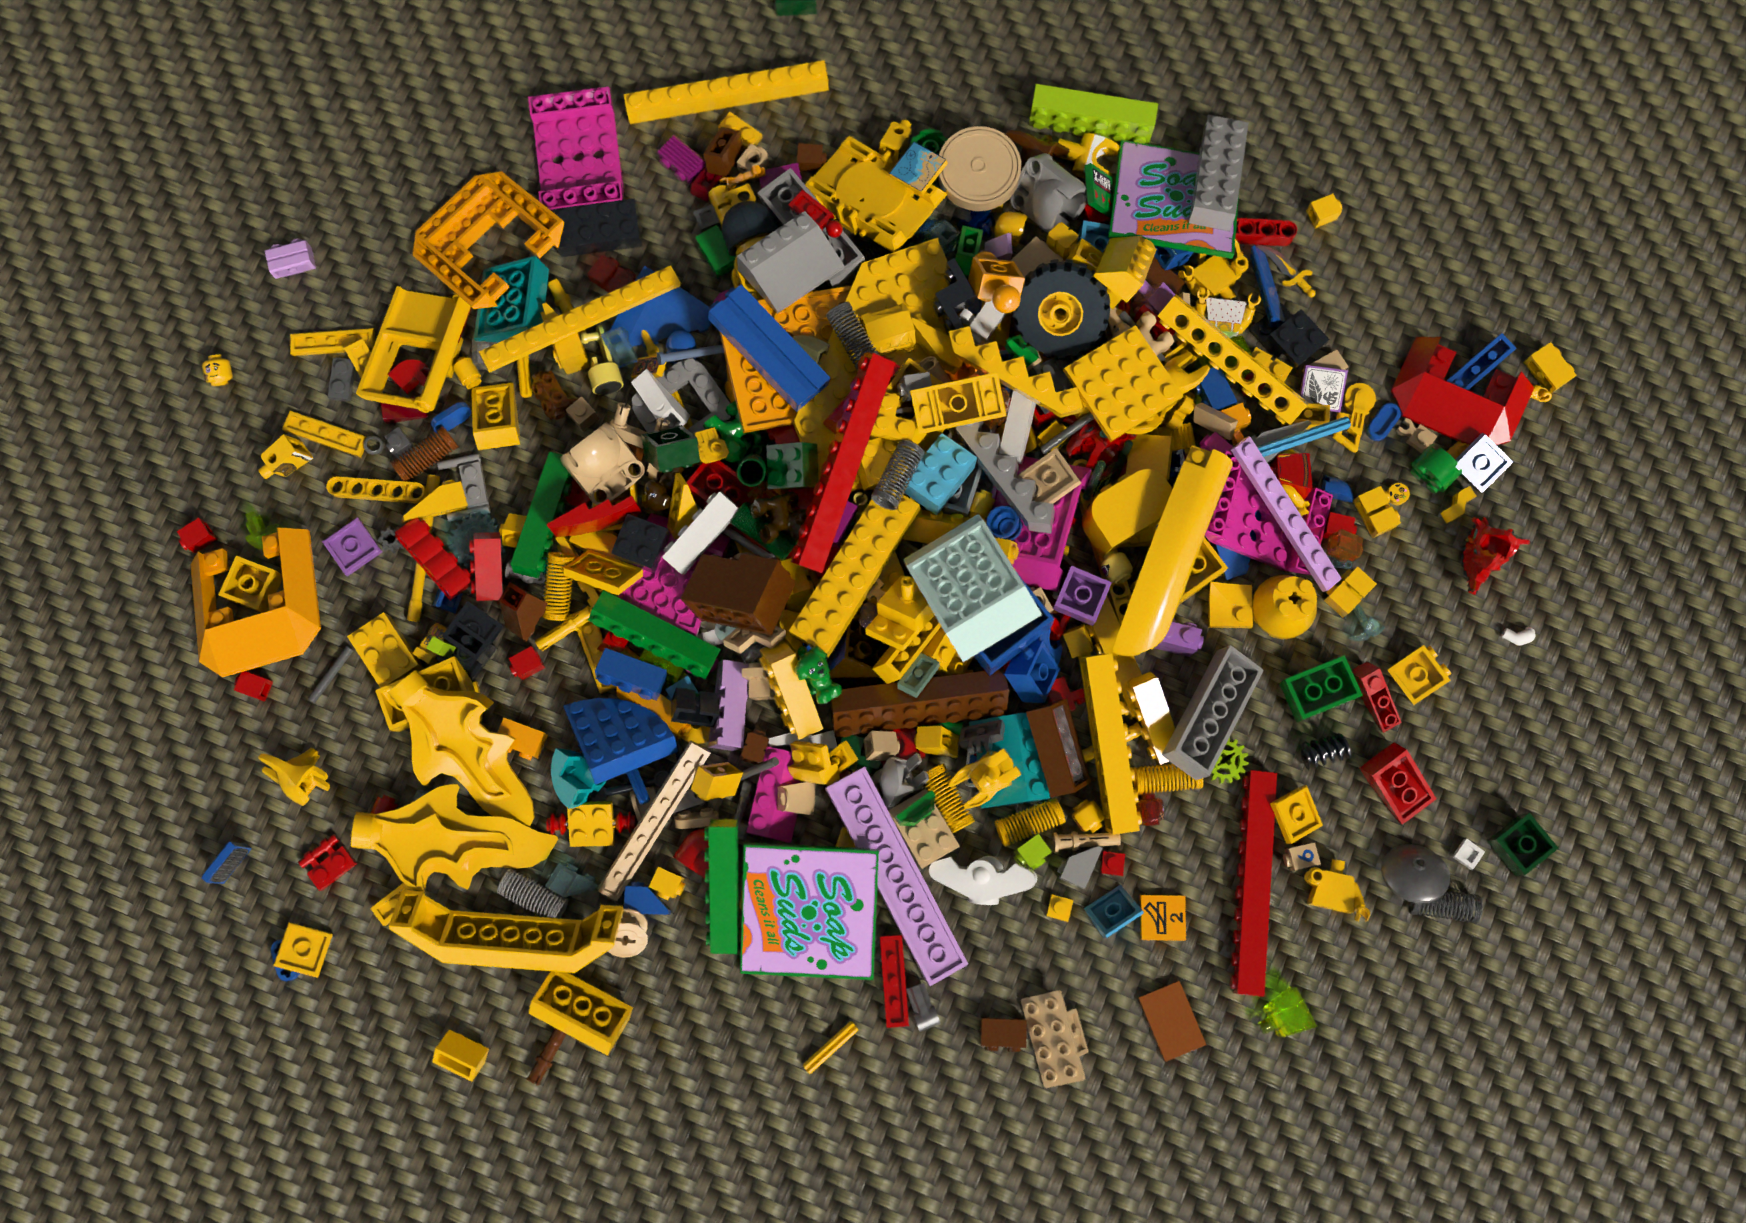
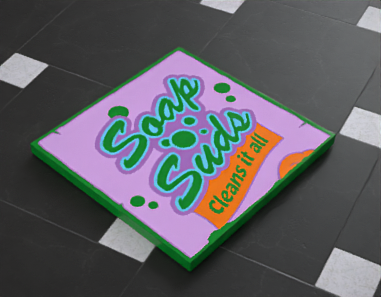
[1108,140,1239,259]
[740,843,879,980]

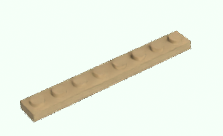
[597,740,710,901]

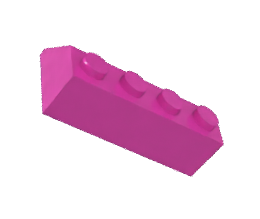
[747,746,803,843]

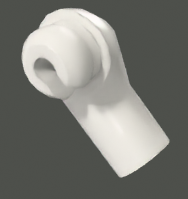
[1501,627,1536,646]

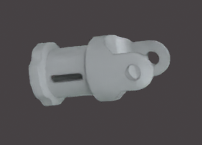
[505,560,545,584]

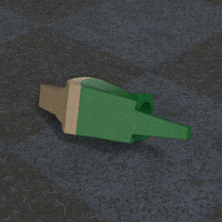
[1004,334,1042,372]

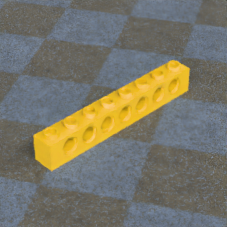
[1158,294,1308,425]

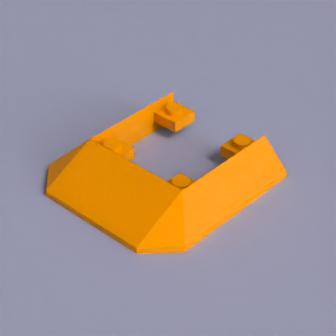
[413,171,564,309]
[191,528,321,677]

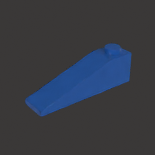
[1447,333,1517,390]

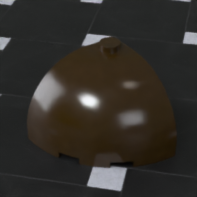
[827,611,901,689]

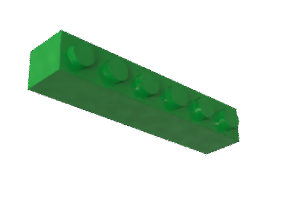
[510,451,573,579]
[588,590,721,679]
[705,819,739,954]

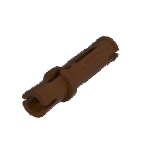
[526,1028,567,1086]

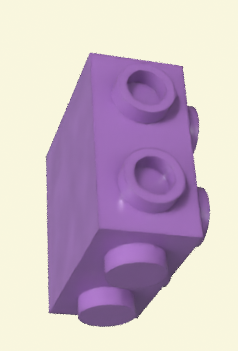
[1155,619,1204,657]

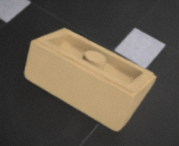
[1194,403,1238,440]

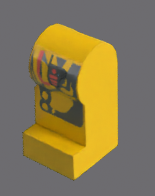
[412,623,447,666]

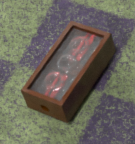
[1026,698,1091,797]

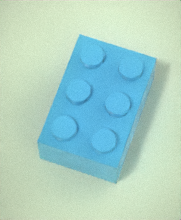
[902,433,977,515]

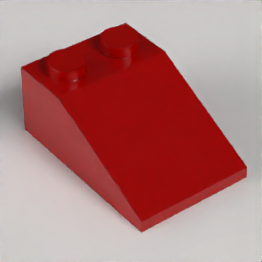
[1359,742,1436,825]

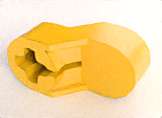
[1440,486,1477,524]

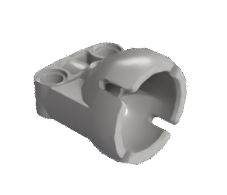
[1011,153,1087,233]

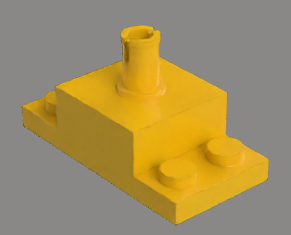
[910,372,1006,434]
[866,575,935,651]

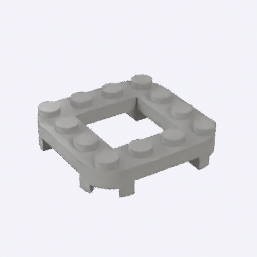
[632,358,734,436]

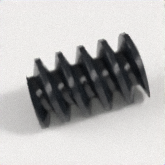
[1301,733,1352,770]

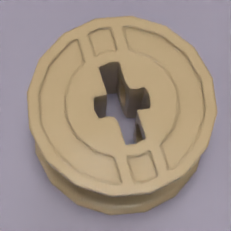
[608,909,648,957]

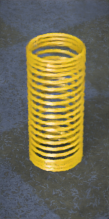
[542,552,575,621]
[925,763,975,834]
[1133,763,1203,794]
[995,797,1066,847]

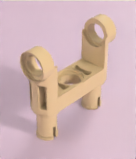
[609,403,670,481]

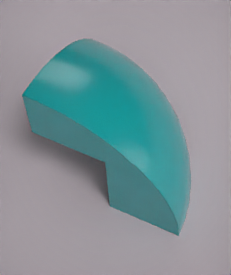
[551,748,607,809]

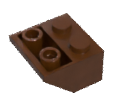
[499,582,548,642]

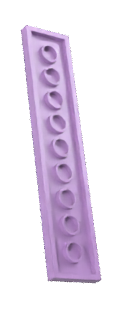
[825,767,968,986]

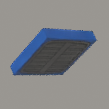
[201,842,252,884]

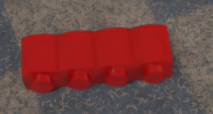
[395,518,472,601]

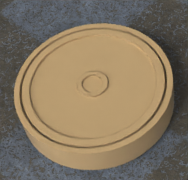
[938,126,1021,211]

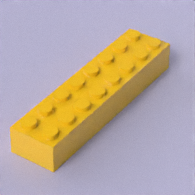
[789,483,920,658]
[1079,654,1142,835]

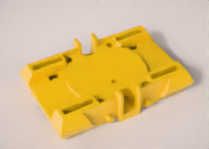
[805,136,947,252]

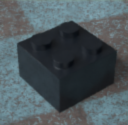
[611,514,671,574]

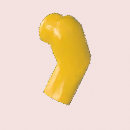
[1530,385,1552,402]

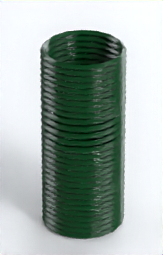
[737,454,767,487]
[730,501,797,561]

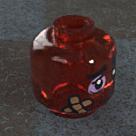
[1135,793,1165,826]

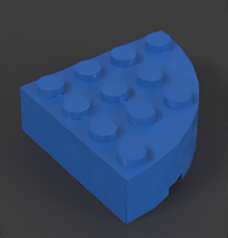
[563,698,678,785]

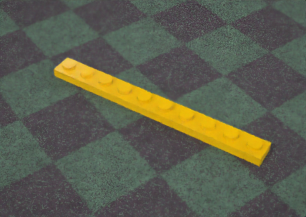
[479,265,681,373]

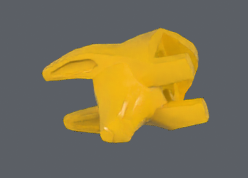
[1164,352,1210,412]
[258,748,330,806]
[949,748,1021,809]

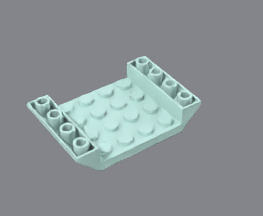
[903,514,1042,662]

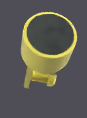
[580,325,623,395]

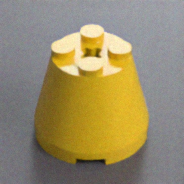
[1252,575,1317,639]

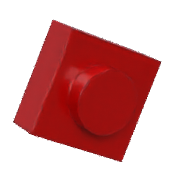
[1100,851,1125,876]

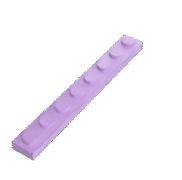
[1230,436,1342,592]

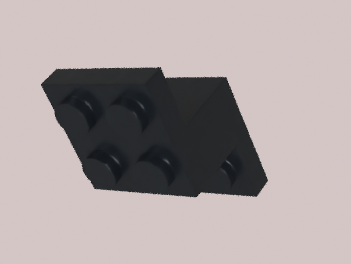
[932,258,976,336]
[1249,303,1330,368]
[435,601,504,682]

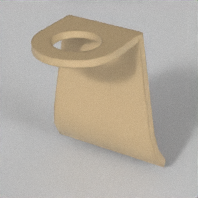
[777,782,815,815]

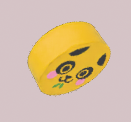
[1387,483,1410,505]

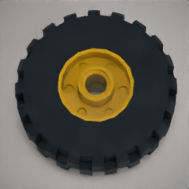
[1013,259,1110,359]

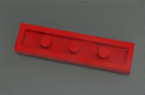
[880,935,909,1028]

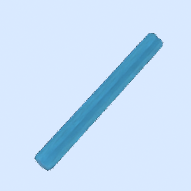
[1257,416,1351,457]

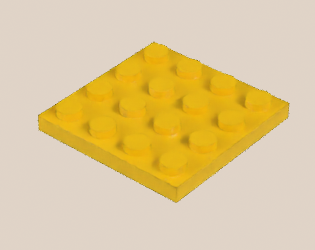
[1063,325,1183,442]

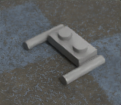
[437,453,491,522]

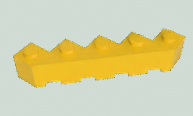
[949,326,1083,418]

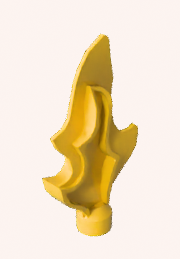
[388,670,535,827]
[351,784,558,892]

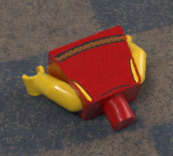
[1269,449,1313,516]

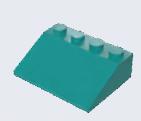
[474,256,549,342]
[968,713,1050,809]

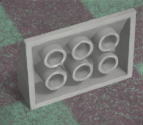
[737,211,845,314]

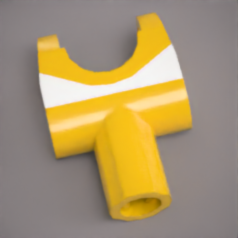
[1054,133,1120,180]

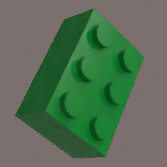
[1279,655,1363,723]

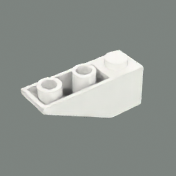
[631,368,690,428]

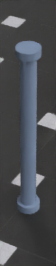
[657,345,724,365]

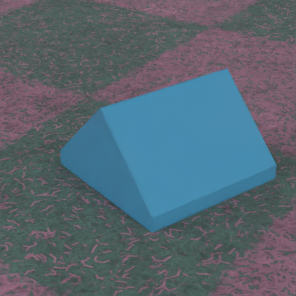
[1084,884,1144,938]

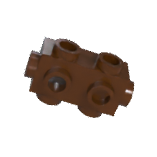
[532,370,578,420]

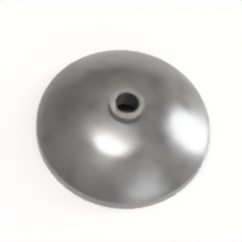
[1381,844,1450,903]

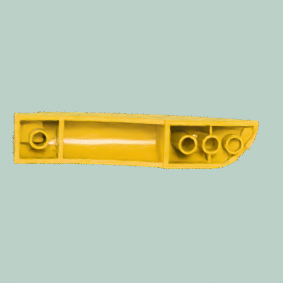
[1112,445,1233,656]

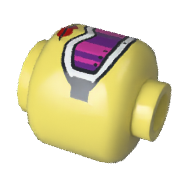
[1101,551,1133,584]

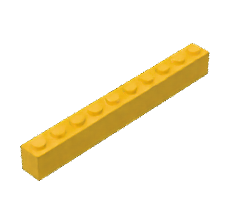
[624,60,829,124]

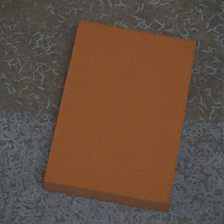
[1138,981,1206,1062]

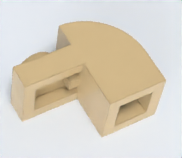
[742,663,776,701]

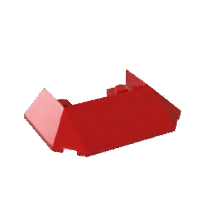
[1391,337,1534,445]

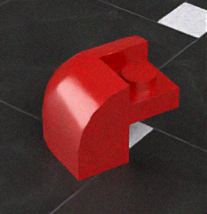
[673,829,709,879]

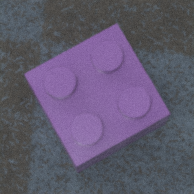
[1053,566,1112,626]

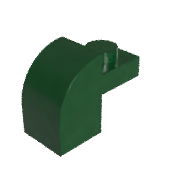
[840,735,881,774]

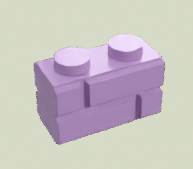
[265,239,316,279]

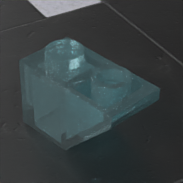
[914,220,961,257]
[545,862,599,898]

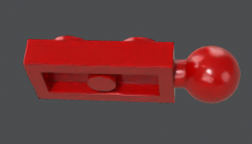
[788,190,843,238]

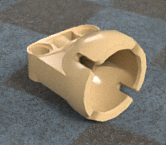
[560,422,644,505]

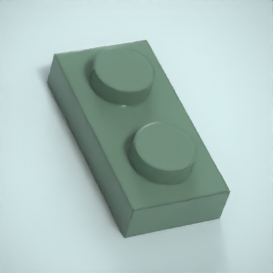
[898,653,940,698]

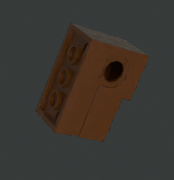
[680,553,796,636]

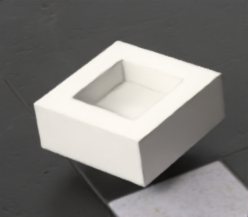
[1452,838,1485,870]

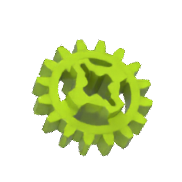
[1210,737,1249,784]

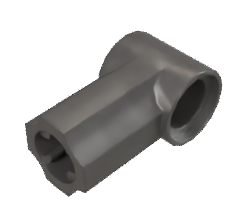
[906,983,940,1032]

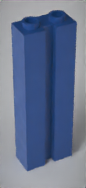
[708,284,830,412]

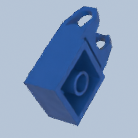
[1004,629,1063,703]

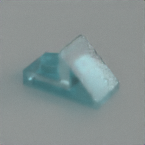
[601,327,638,368]

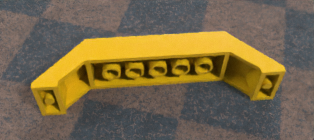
[389,890,623,973]

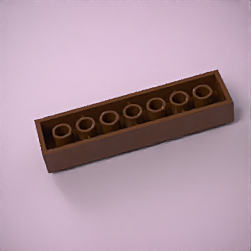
[830,668,1009,737]

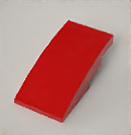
[546,495,642,537]

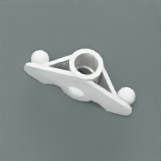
[929,856,1037,905]

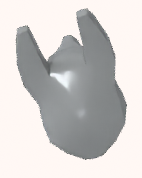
[871,753,929,811]

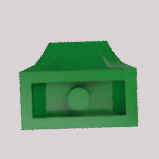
[894,790,936,826]

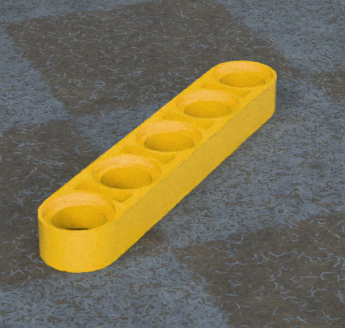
[326,476,428,504]

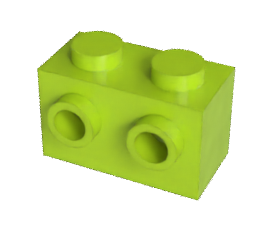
[1013,834,1051,870]

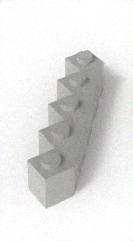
[956,421,1055,534]

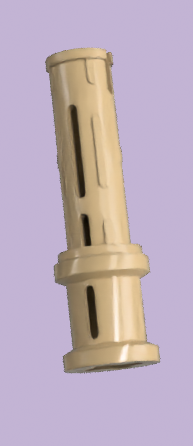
[1052,831,1121,852]

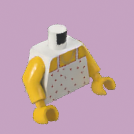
[1195,287,1261,349]

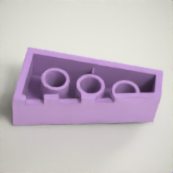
[708,660,749,751]

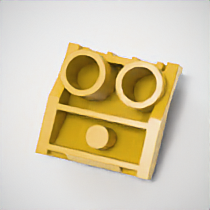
[860,303,916,355]

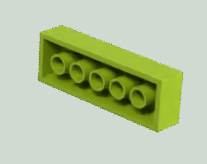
[1029,84,1158,144]

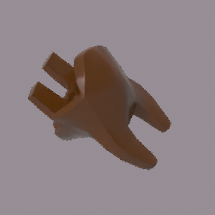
[1006,130,1070,169]

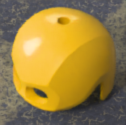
[995,212,1028,247]

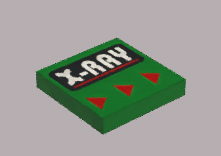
[1084,163,1113,217]

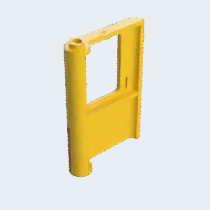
[356,286,472,413]

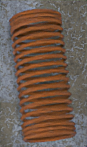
[390,426,458,482]

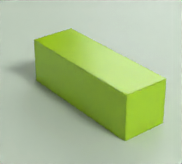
[426,636,456,658]

